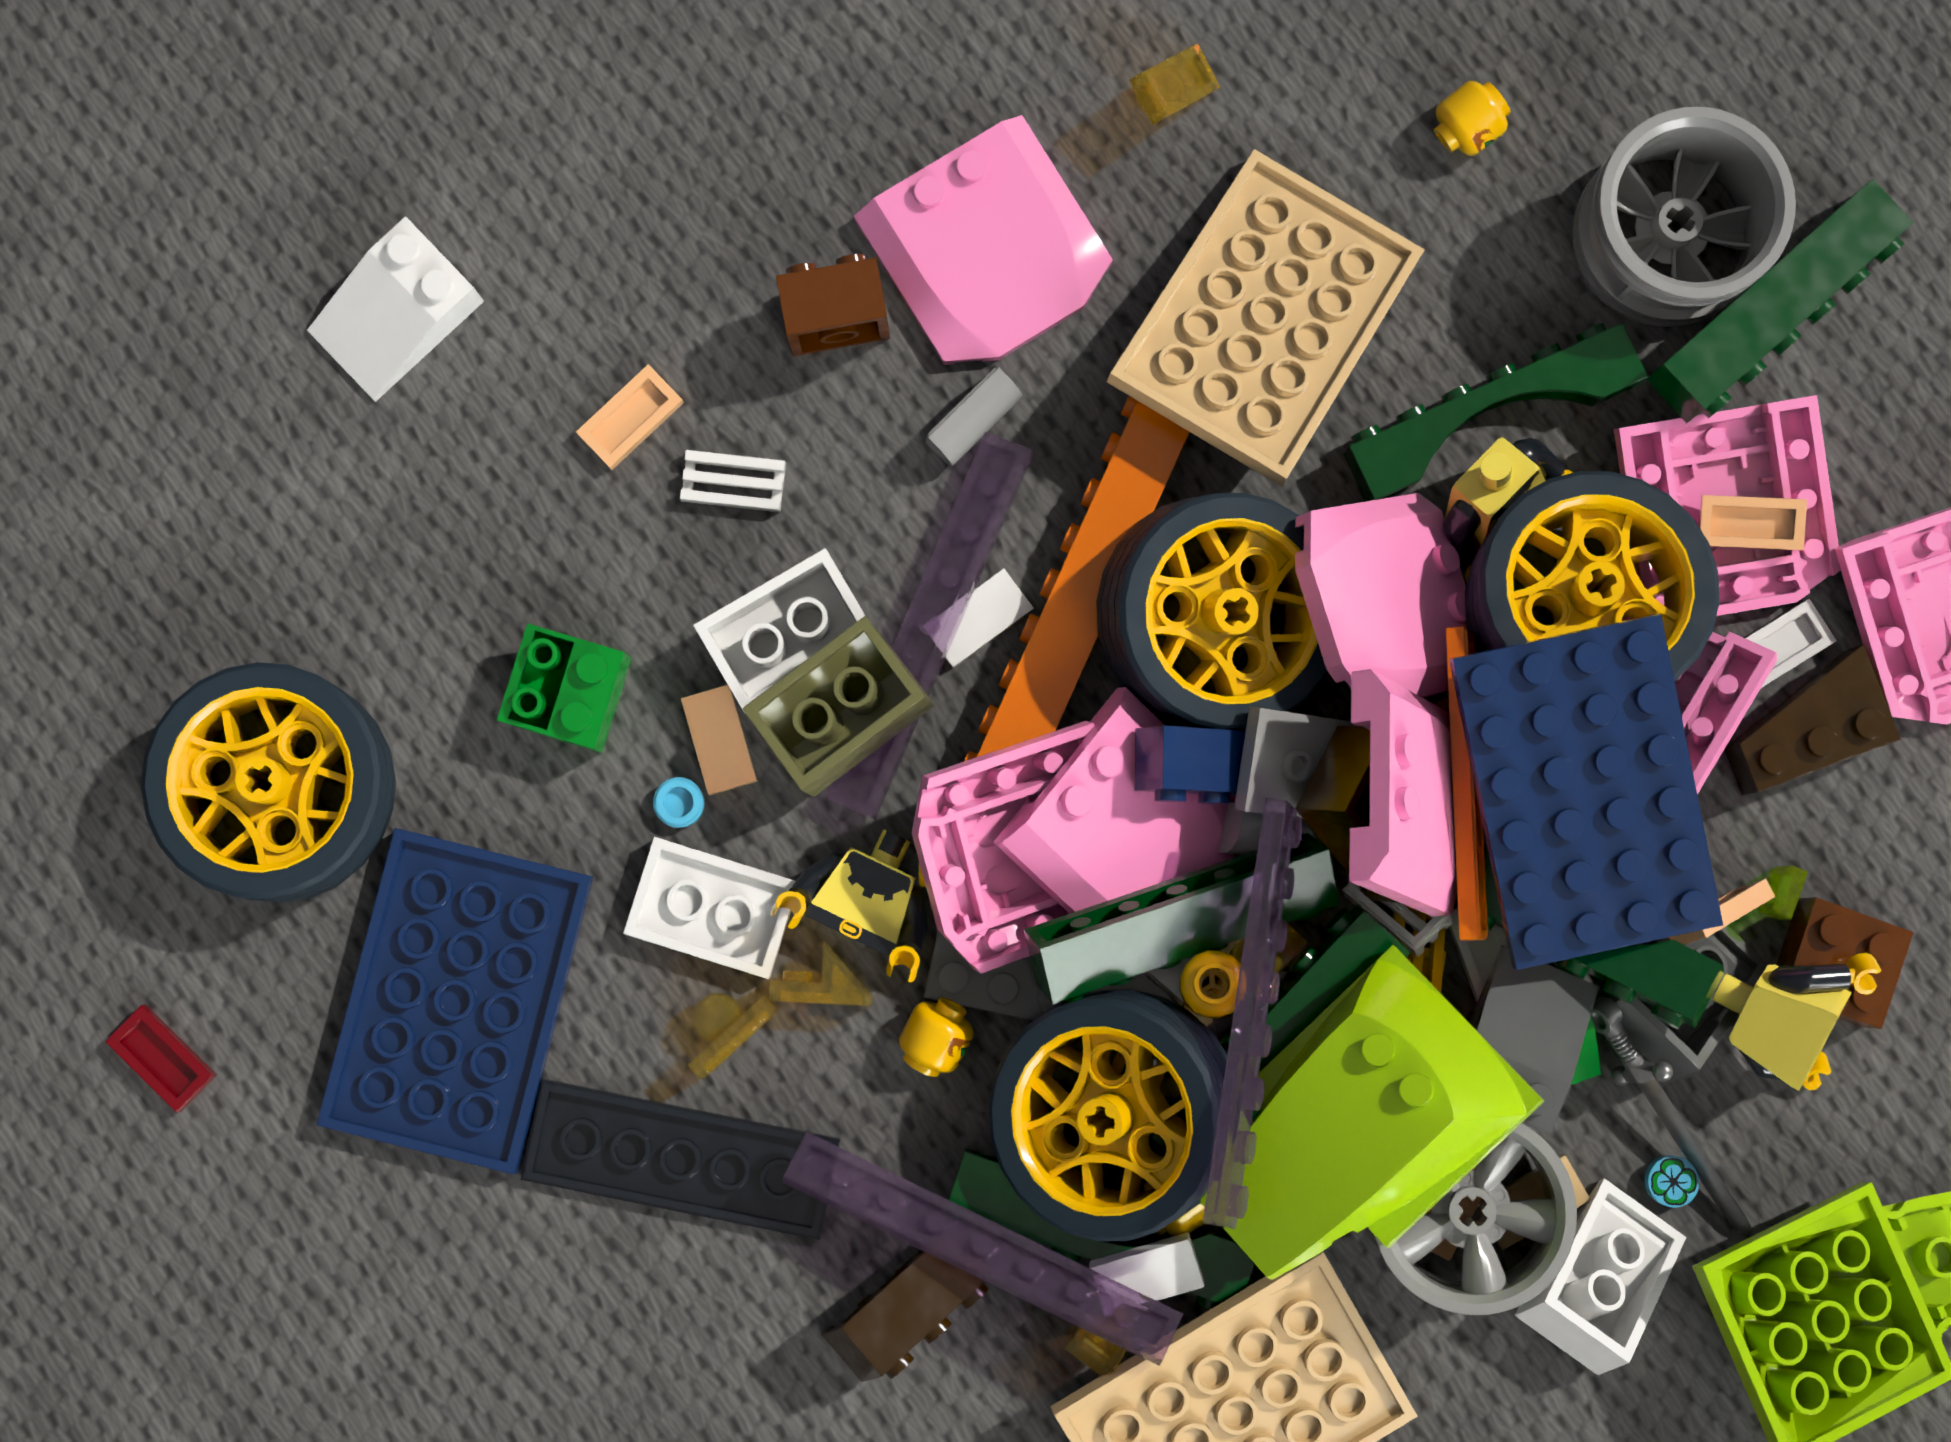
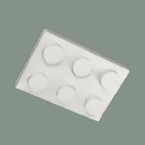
[623,837,796,979]

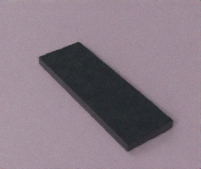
[520,1079,841,1240]

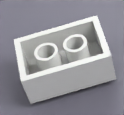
[693,548,865,714]

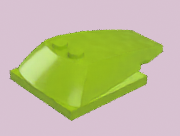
[1200,945,1544,1280]
[1692,1182,1951,1442]

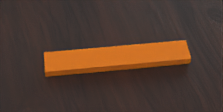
[1446,627,1488,940]

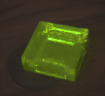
[1758,865,1808,919]

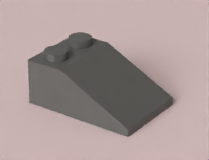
[1604,925,1768,1085]
[1469,945,1599,1134]

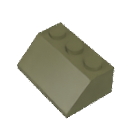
[743,616,935,797]

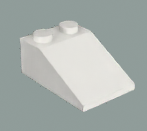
[307,216,484,402]
[1515,1178,1686,1375]

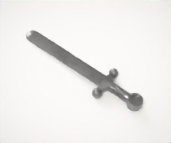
[1591,997,1751,1234]

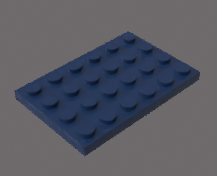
[1449,614,1723,970]
[316,828,594,1174]

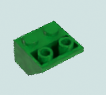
[497,623,632,753]

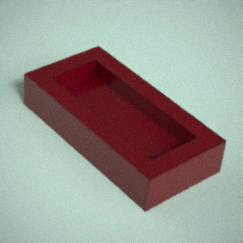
[105,1005,217,1113]

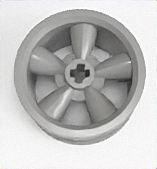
[1572,107,1796,327]
[1374,1123,1577,1315]

